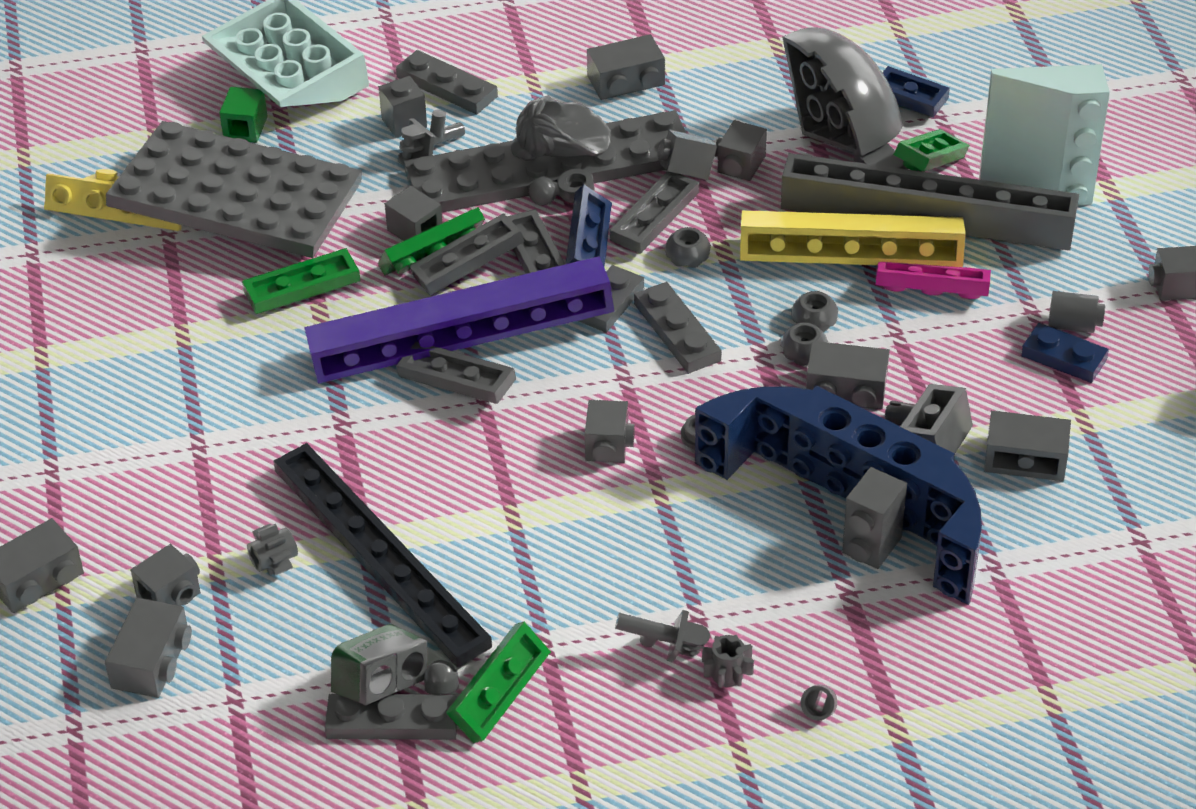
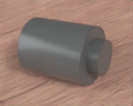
[1048,291,1105,333]

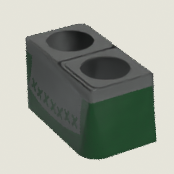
[331,624,427,706]

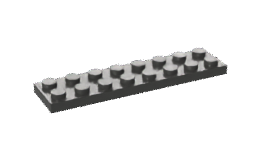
[404,110,687,212]

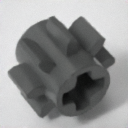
[247,524,298,576]
[702,635,754,688]

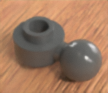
[528,169,595,206]

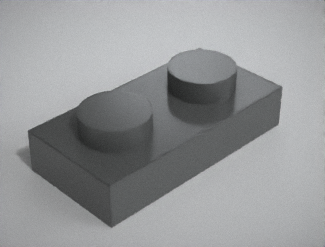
[578,265,644,333]

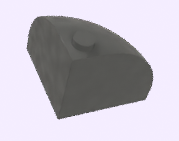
[782,27,903,156]

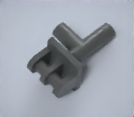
[398,109,465,165]
[615,610,710,662]

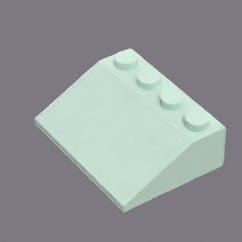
[202,0,369,107]
[979,64,1110,206]

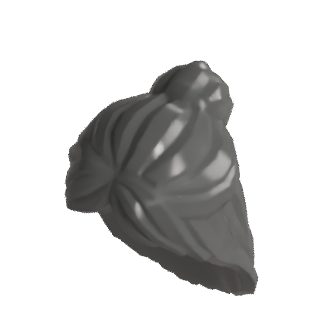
[511,95,611,161]

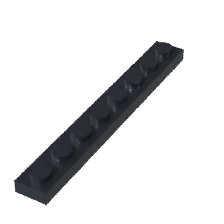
[273,443,492,668]

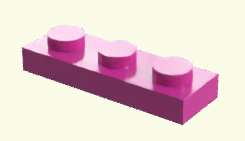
[876,262,991,299]

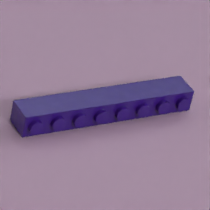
[304,256,615,384]

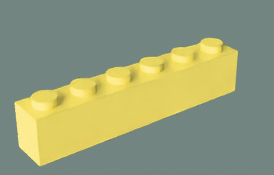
[740,210,966,267]

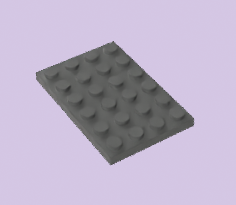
[106,121,362,258]

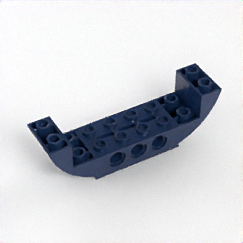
[695,386,982,605]

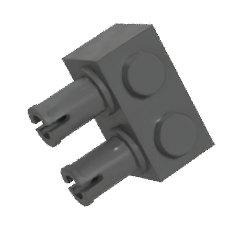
[885,384,973,453]

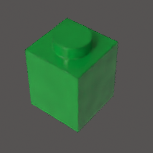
[219,86,268,143]

